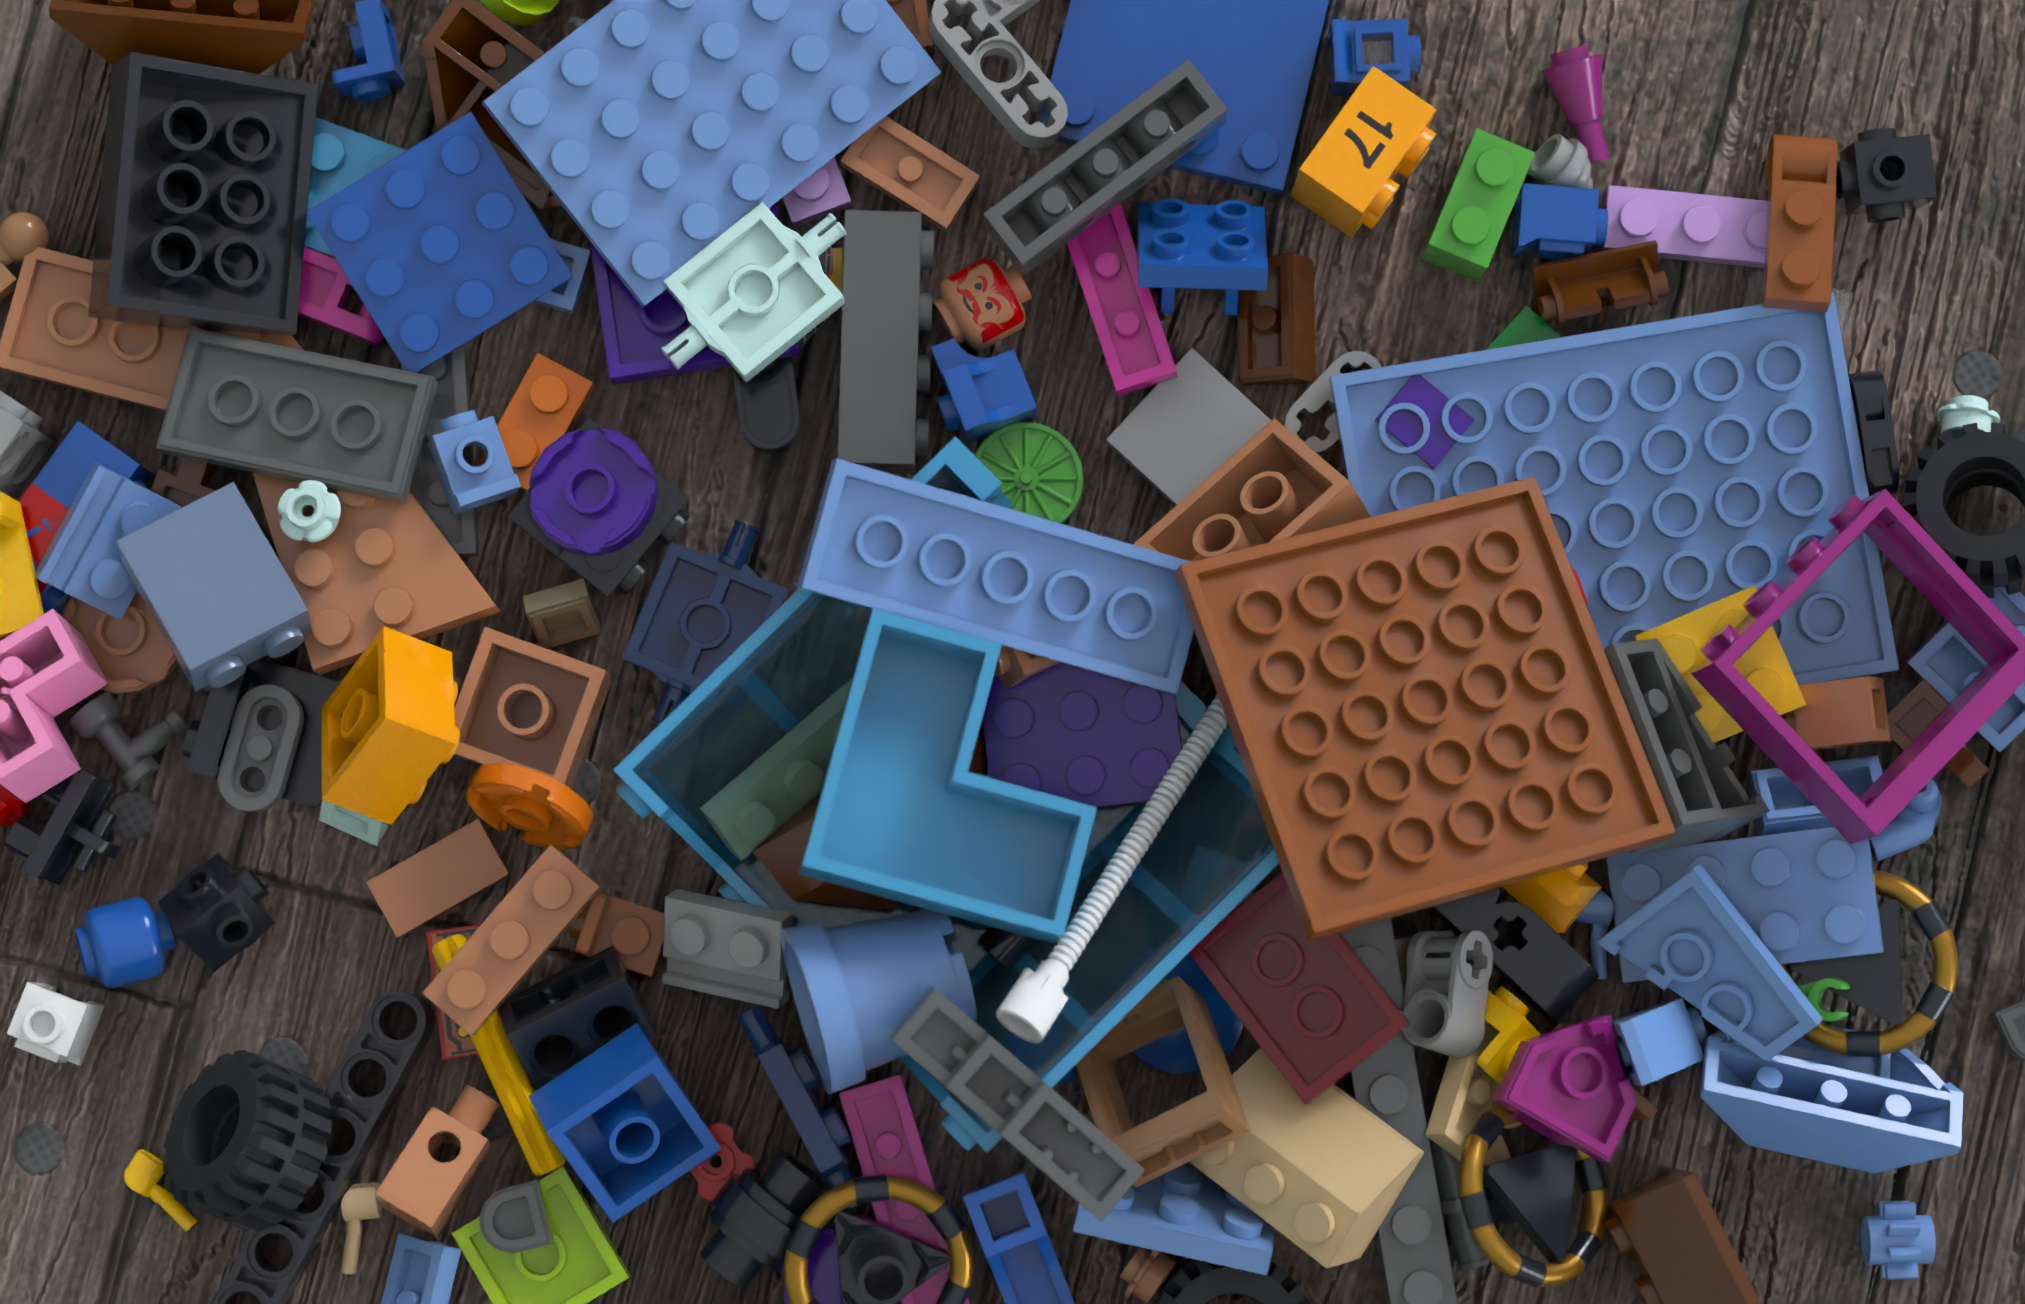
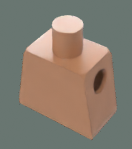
[375,1085,499,1241]

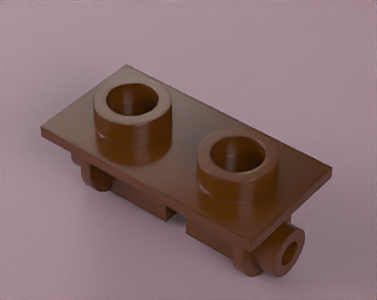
[1532,240,1669,325]

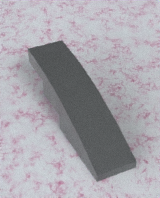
[889,986,1145,1222]

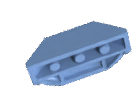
[1700,1025,1963,1173]

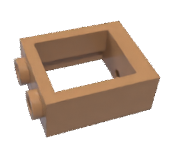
[1066,976,1250,1188]

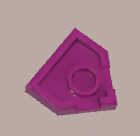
[1493,1015,1636,1162]

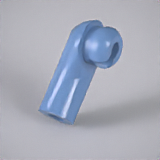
[1869,779,1942,862]

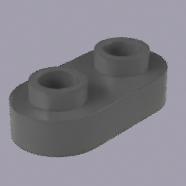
[218,684,304,812]

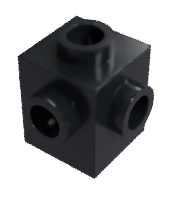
[1836,128,1937,223]
[158,853,275,972]

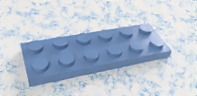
[797,459,1194,694]

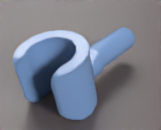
[1574,890,1614,979]

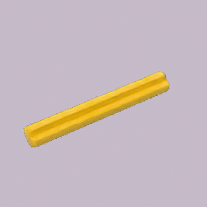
[432,934,566,1176]

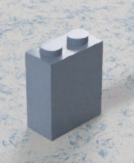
[116,482,312,692]

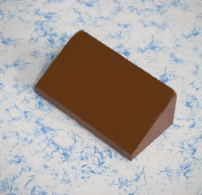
[1237,252,1316,385]

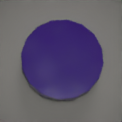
[529,428,658,556]

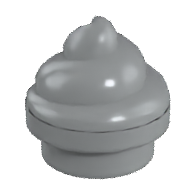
[1527,134,1593,189]

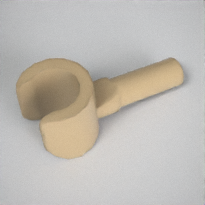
[340,1182,383,1274]

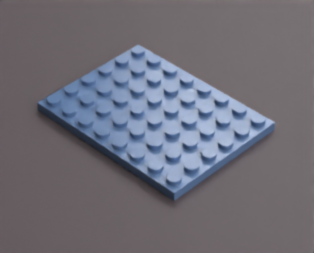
[1329,292,1899,685]

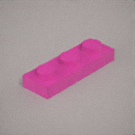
[1067,203,1178,397]

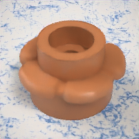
[1120,1247,1177,1304]

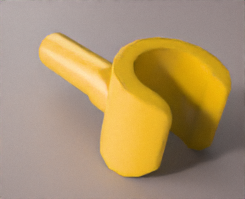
[124,1149,198,1232]

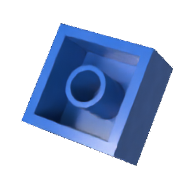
[528,1023,722,1223]

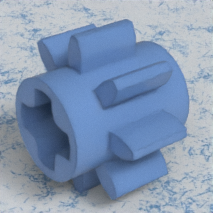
[1860,1201,1936,1279]

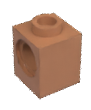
[1785,676,1891,751]

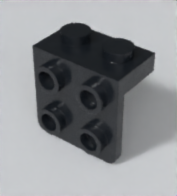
[183,659,341,807]

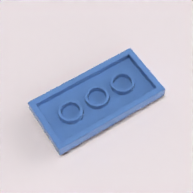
[1607,827,1884,983]

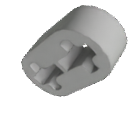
[1283,351,1382,455]

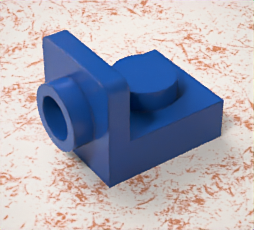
[331,0,405,102]

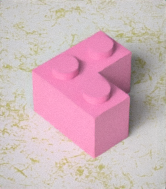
[0,609,108,803]

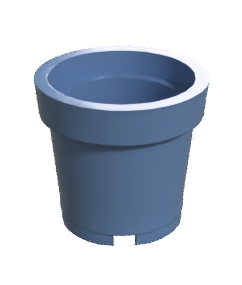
[781,908,977,1094]

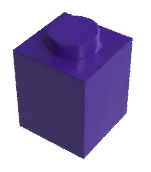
[1375,375,1475,470]

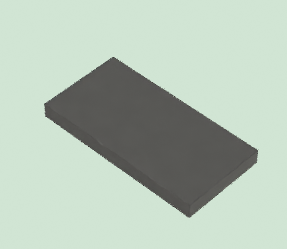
[156,327,438,504]

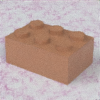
[1133,418,1371,562]

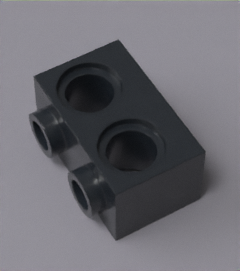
[498,946,656,1090]

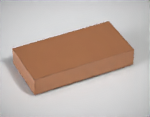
[366,819,512,938]

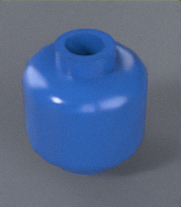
[74,896,175,988]

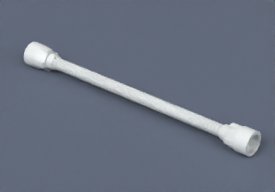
[996,694,1228,1043]

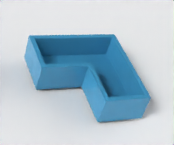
[799,608,1097,944]

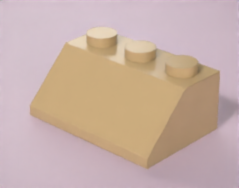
[1189,1047,1424,1268]

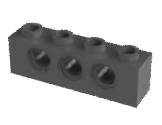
[983,59,1228,277]

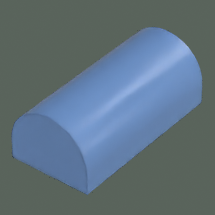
[1749,755,1882,836]

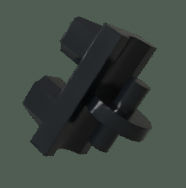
[4,768,122,885]

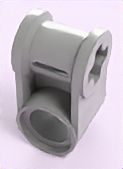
[1402,931,1493,1058]

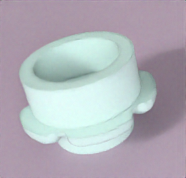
[1936,395,2000,439]
[277,480,341,543]

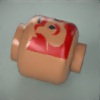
[933,257,1032,350]

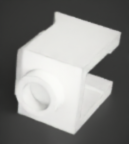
[6,982,104,1066]

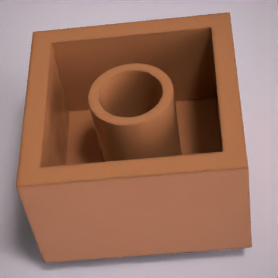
[454,627,614,789]

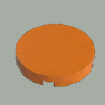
[466,763,594,850]

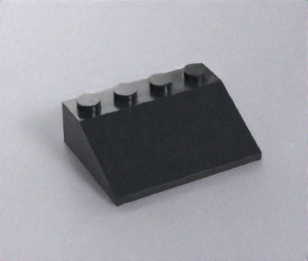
[88,52,318,335]

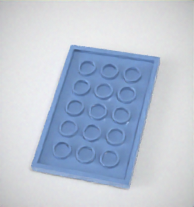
[482,0,941,308]

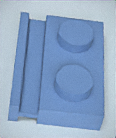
[35,462,181,620]

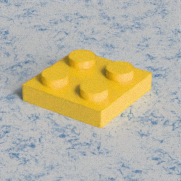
[1635,585,1807,743]

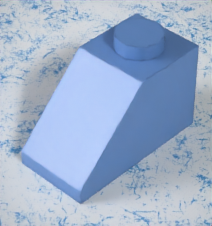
[1613,998,1708,1086]

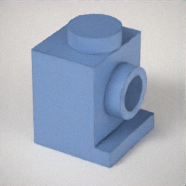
[427,410,521,516]

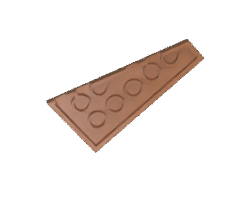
[209,330,501,675]

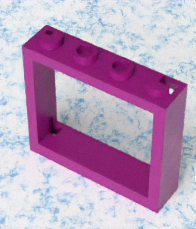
[1690,489,2025,844]

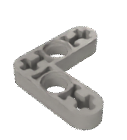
[928,0,1068,149]

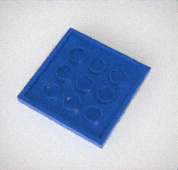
[1040,0,1329,195]

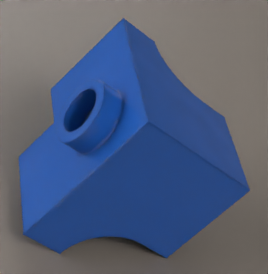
[931,338,1037,445]

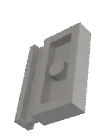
[662,889,793,1009]

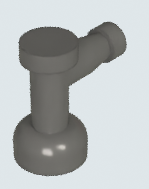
[68,692,188,789]

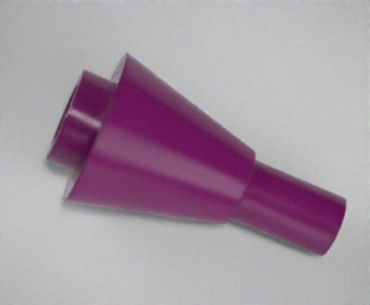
[1541,45,1609,163]

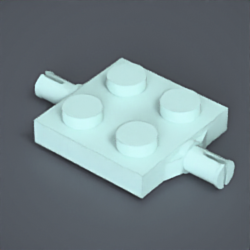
[661,202,847,383]

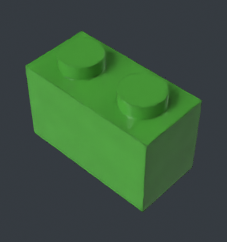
[1421,128,1536,283]

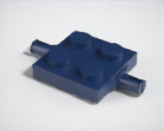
[622,519,790,724]
[737,1005,858,1210]

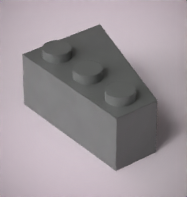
[1604,638,1770,854]

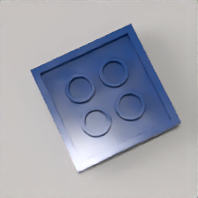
[307,112,573,373]

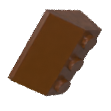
[1603,1169,1761,1304]

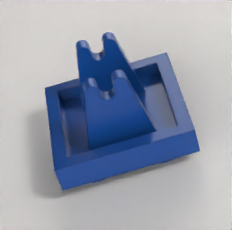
[1137,199,1268,315]

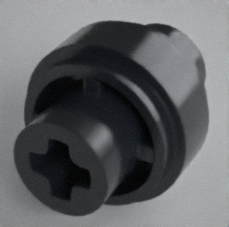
[700,1149,826,1289]

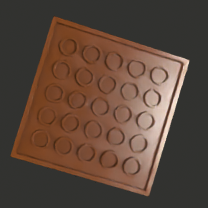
[1174,477,1676,941]

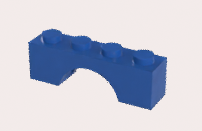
[963,1171,1075,1304]

